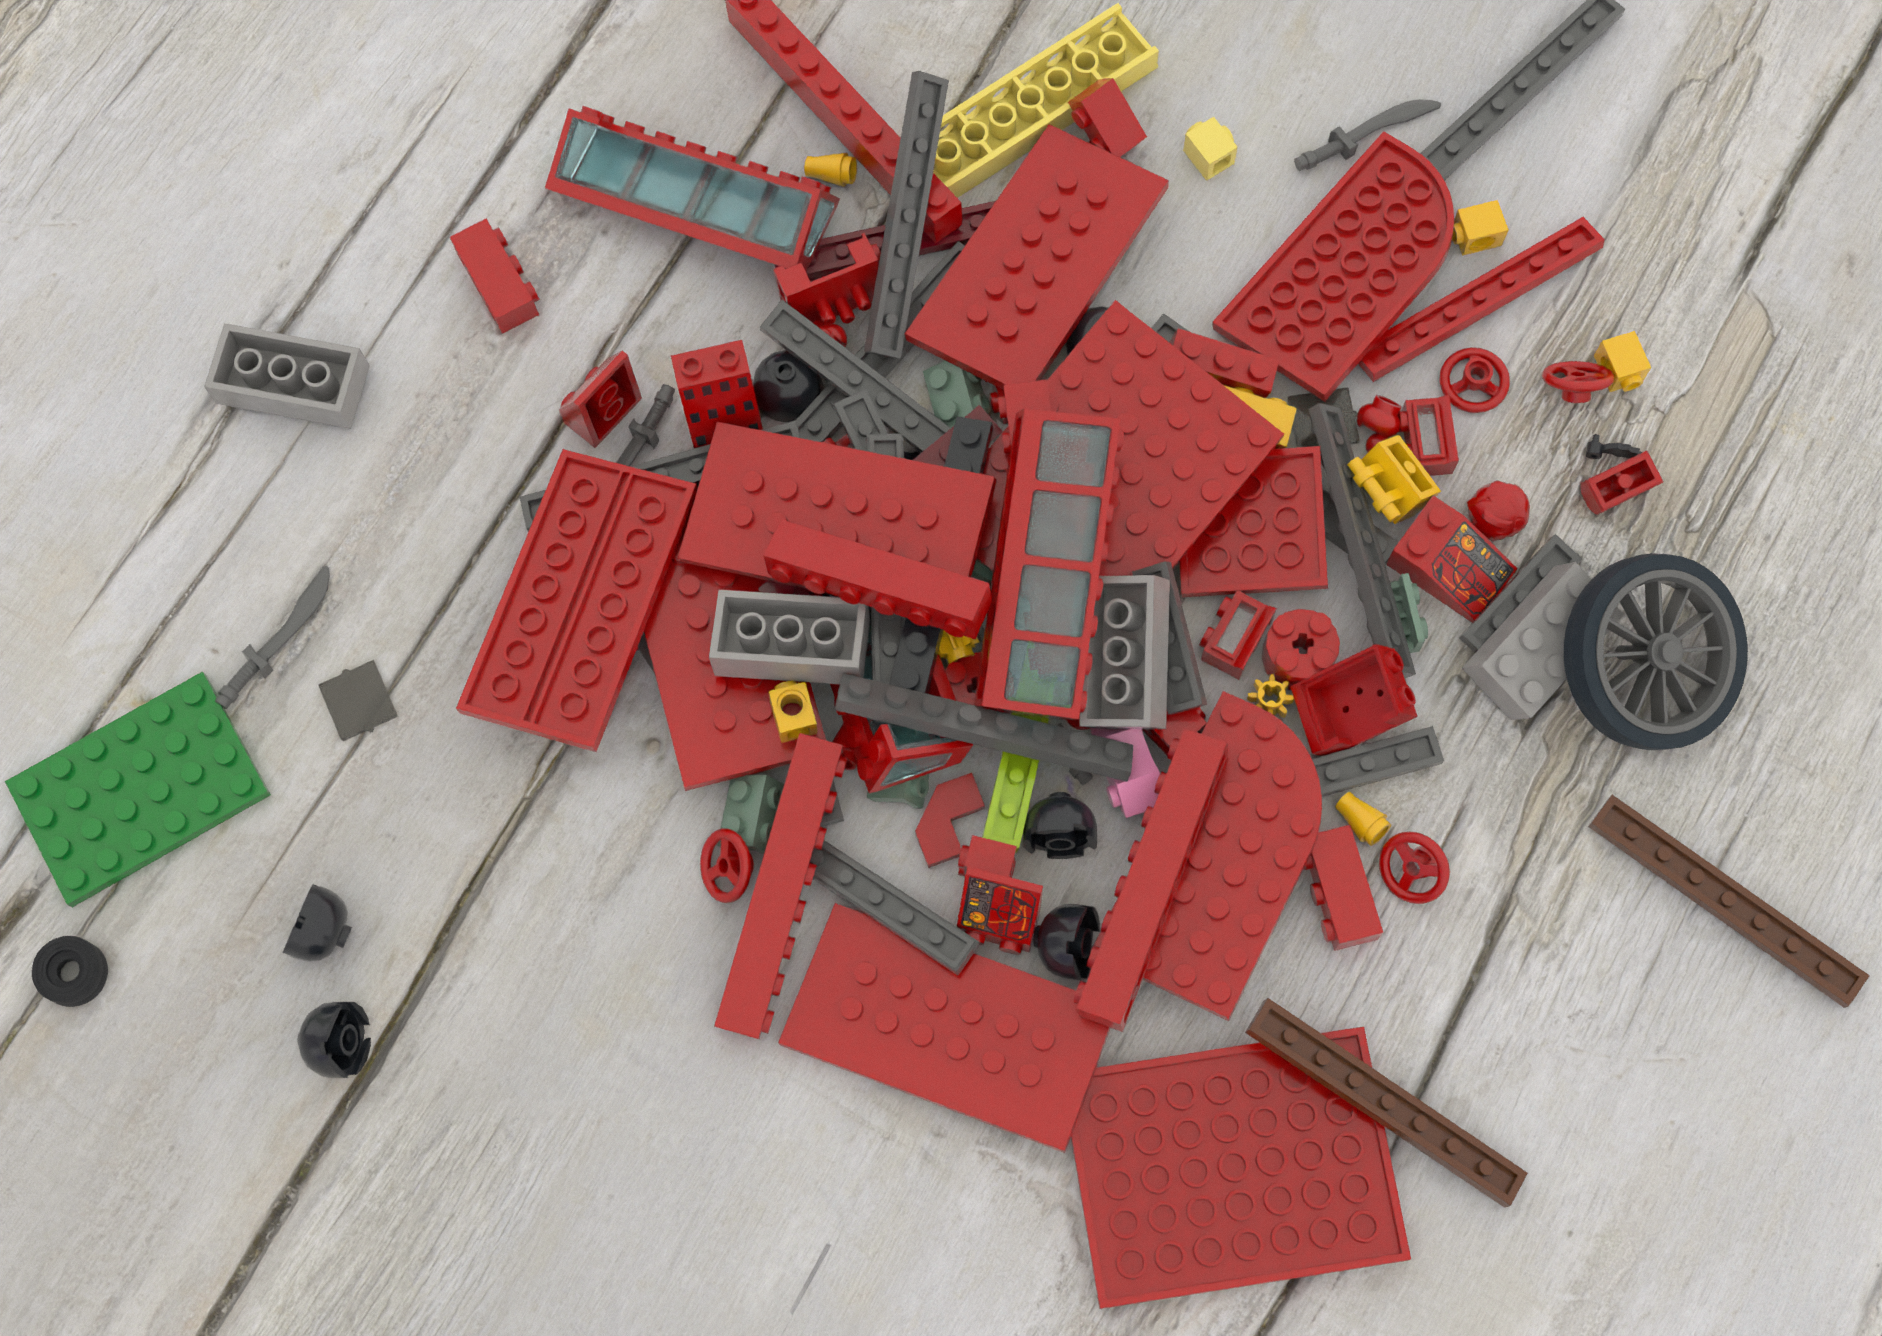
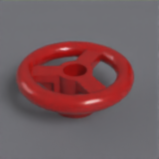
[1439,347,1510,413]
[1542,361,1615,403]
[700,828,754,903]
[1379,831,1450,904]

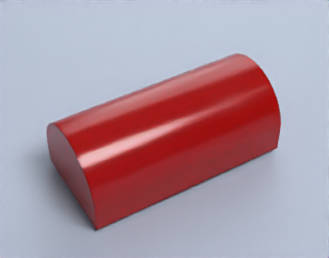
[1580,451,1664,515]

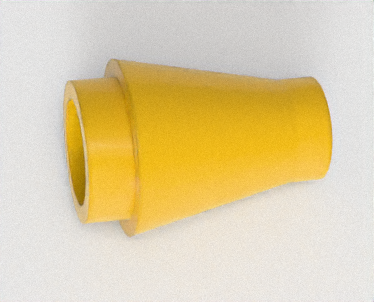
[804,153,857,187]
[1335,792,1391,846]

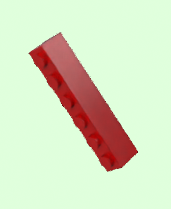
[763,519,992,639]

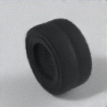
[32,936,108,1007]

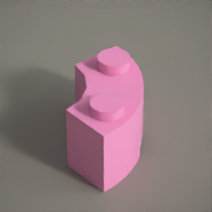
[1090,728,1160,818]

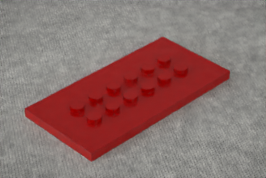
[905,124,1169,390]
[678,422,997,593]
[456,449,698,752]
[644,506,826,791]
[778,903,1111,1153]

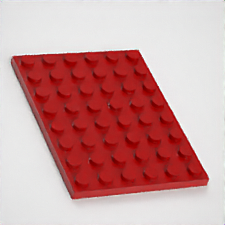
[976,300,1284,615]
[1071,1026,1411,1309]

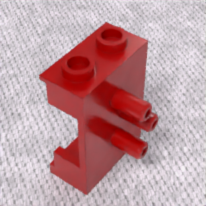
[773,233,881,325]
[1290,644,1418,756]

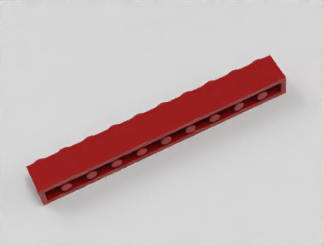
[725,0,963,244]

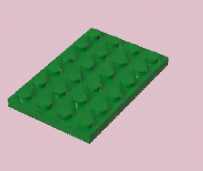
[5,671,271,908]

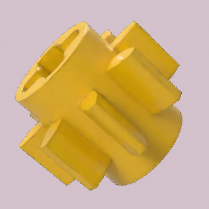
[938,631,979,664]
[1247,674,1294,718]

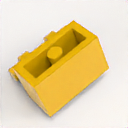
[1347,435,1441,524]

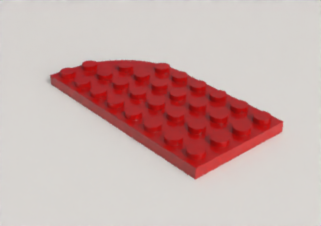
[1090,691,1322,1021]

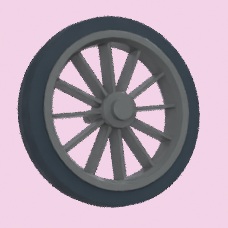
[1564,553,1748,750]

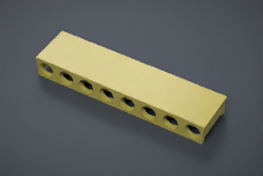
[933,3,1159,198]

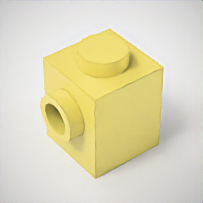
[1183,117,1238,181]

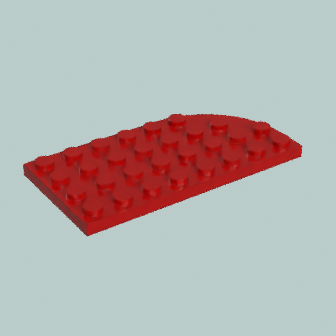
[1212,131,1454,402]

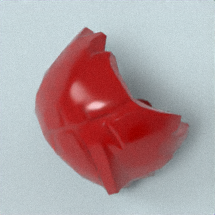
[1467,480,1530,541]

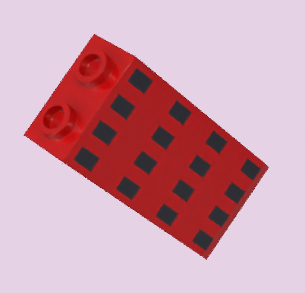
[671,340,763,448]

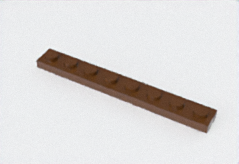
[1588,794,1870,1008]
[1245,998,1528,1208]

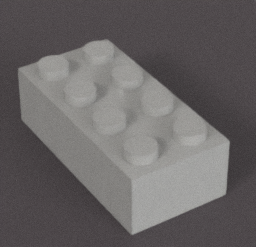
[204,323,370,429]
[1462,562,1624,720]
[1080,575,1170,729]
[709,590,870,684]

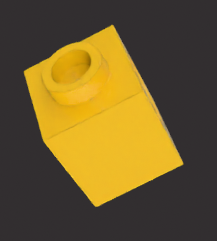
[1452,200,1509,256]
[1594,331,1651,392]
[769,681,817,743]

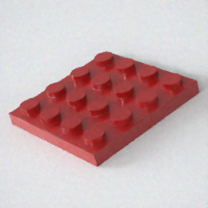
[1180,446,1328,598]

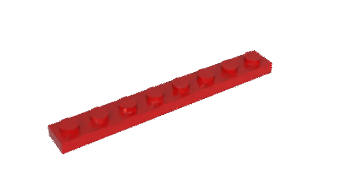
[1358,216,1605,382]

